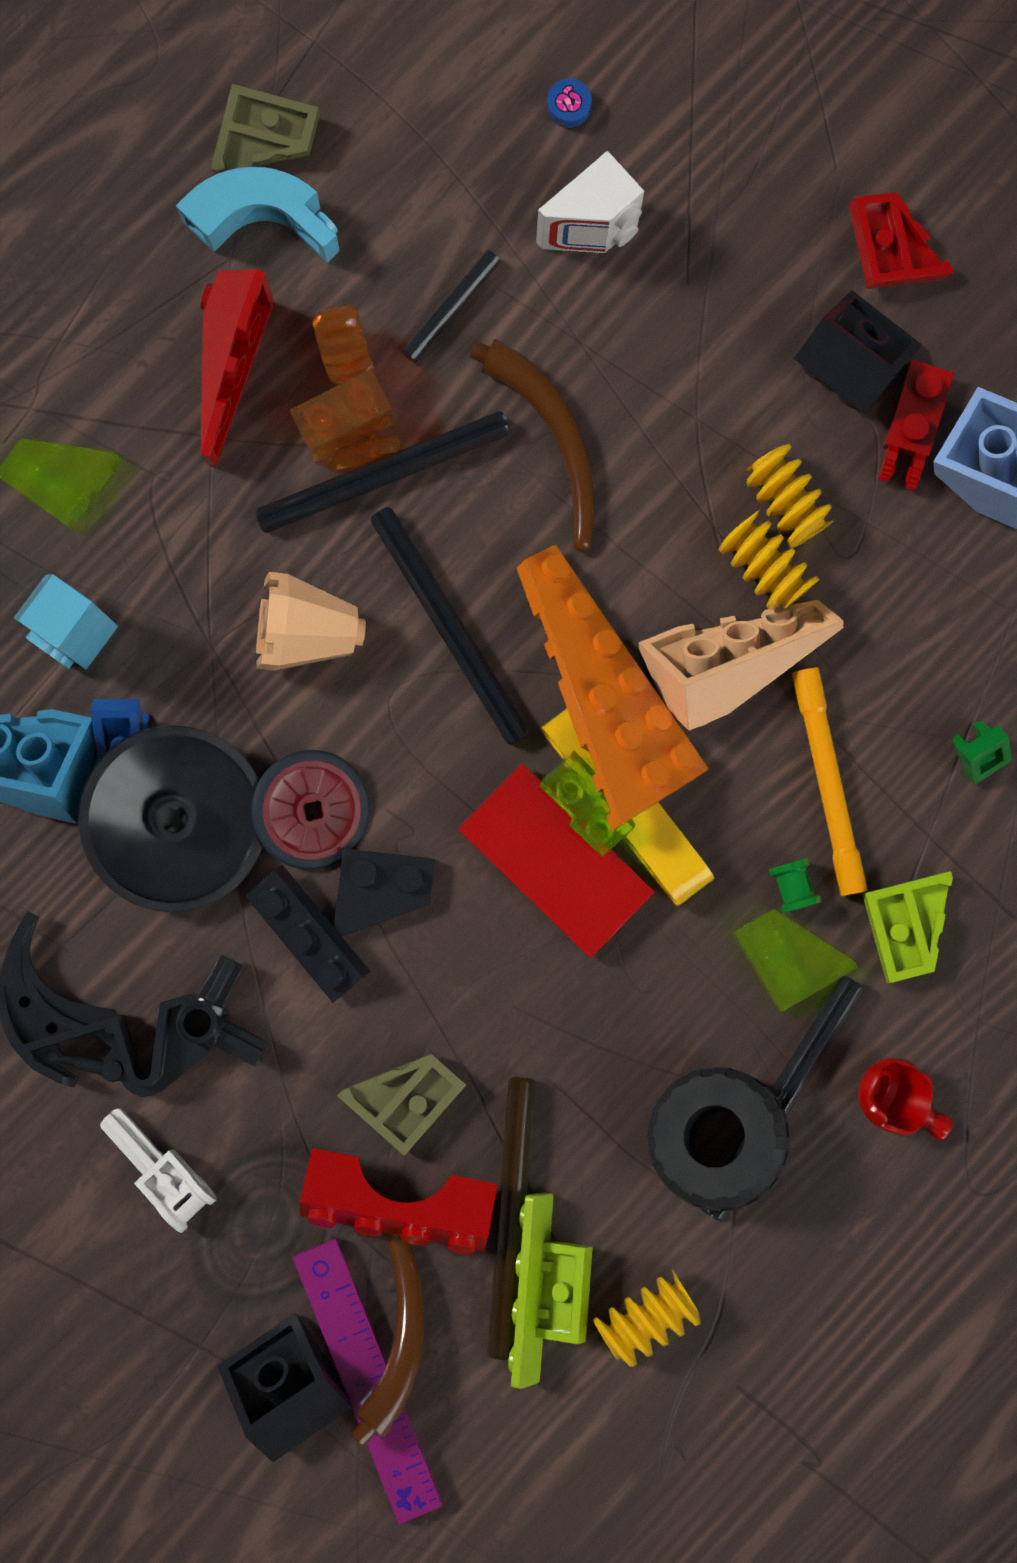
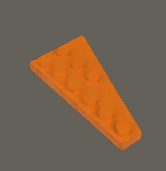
[517,545,709,832]

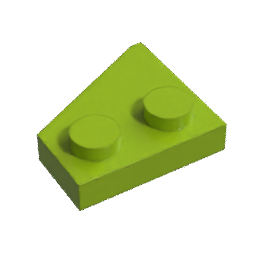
[862,871,953,983]

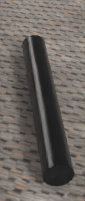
[402,250,501,363]

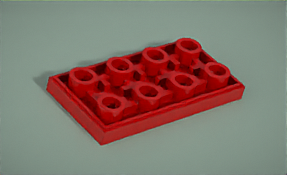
[458,764,655,958]

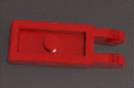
[878,359,954,491]

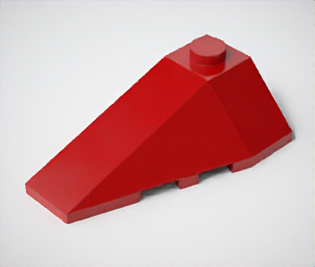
[200,269,275,468]

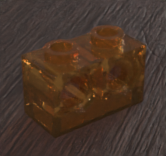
[289,369,395,464]

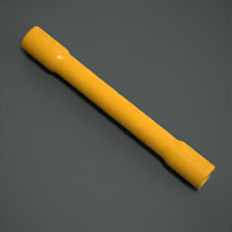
[792,667,868,896]

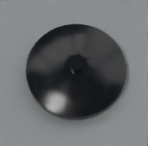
[78,725,262,912]

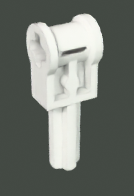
[100,1108,217,1233]

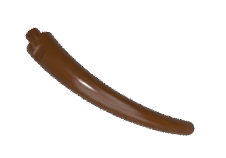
[469,339,594,552]
[350,1190,424,1448]

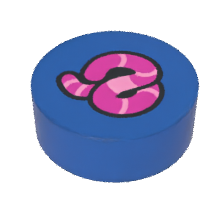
[547,78,592,128]

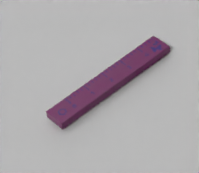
[292,1237,443,1525]

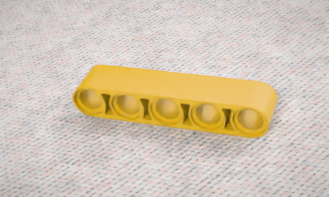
[541,708,714,907]

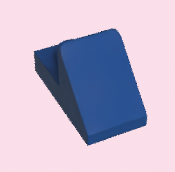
[90,699,150,761]

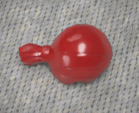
[858,1057,954,1141]

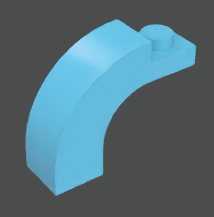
[176,167,340,263]

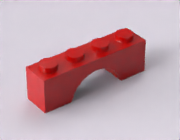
[300,1148,498,1255]

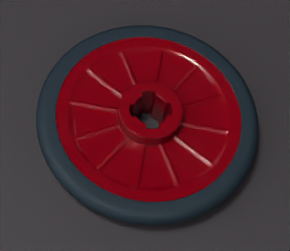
[251,750,370,870]

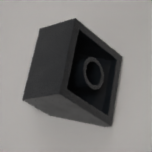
[794,290,922,414]
[217,1313,352,1462]

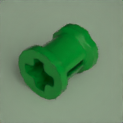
[768,858,822,914]

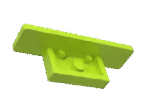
[508,1192,593,1389]

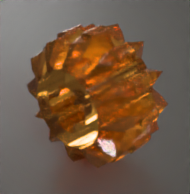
[313,304,373,385]

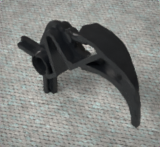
[0,911,269,1097]

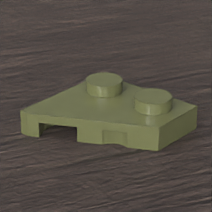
[337,1053,467,1156]

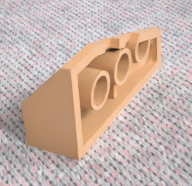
[639,600,844,731]

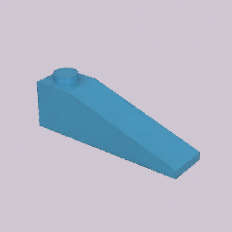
[0,709,96,824]

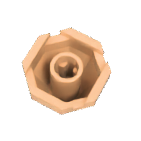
[256,572,366,671]

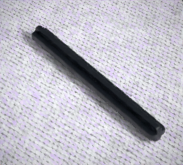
[255,411,510,533]
[371,507,528,745]
[702,976,864,1222]

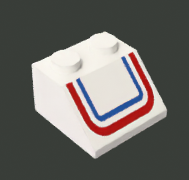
[536,151,644,253]

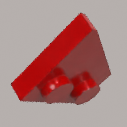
[849,192,953,289]

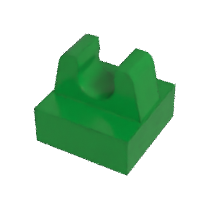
[953,721,1012,785]

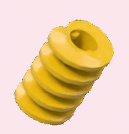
[745,443,834,548]
[719,510,820,610]
[593,1269,701,1367]

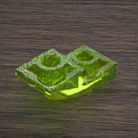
[539,750,635,857]

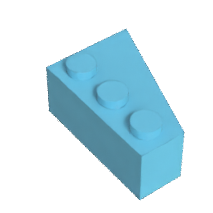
[14,574,118,670]

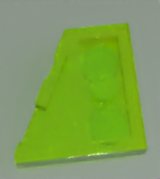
[0,438,122,529]
[732,909,858,1012]

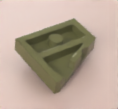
[211,84,321,174]

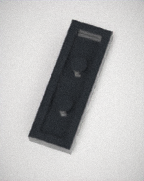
[245,865,371,1003]

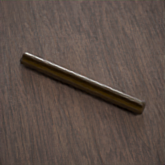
[487,1077,535,1360]

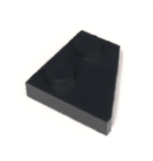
[334,848,435,937]

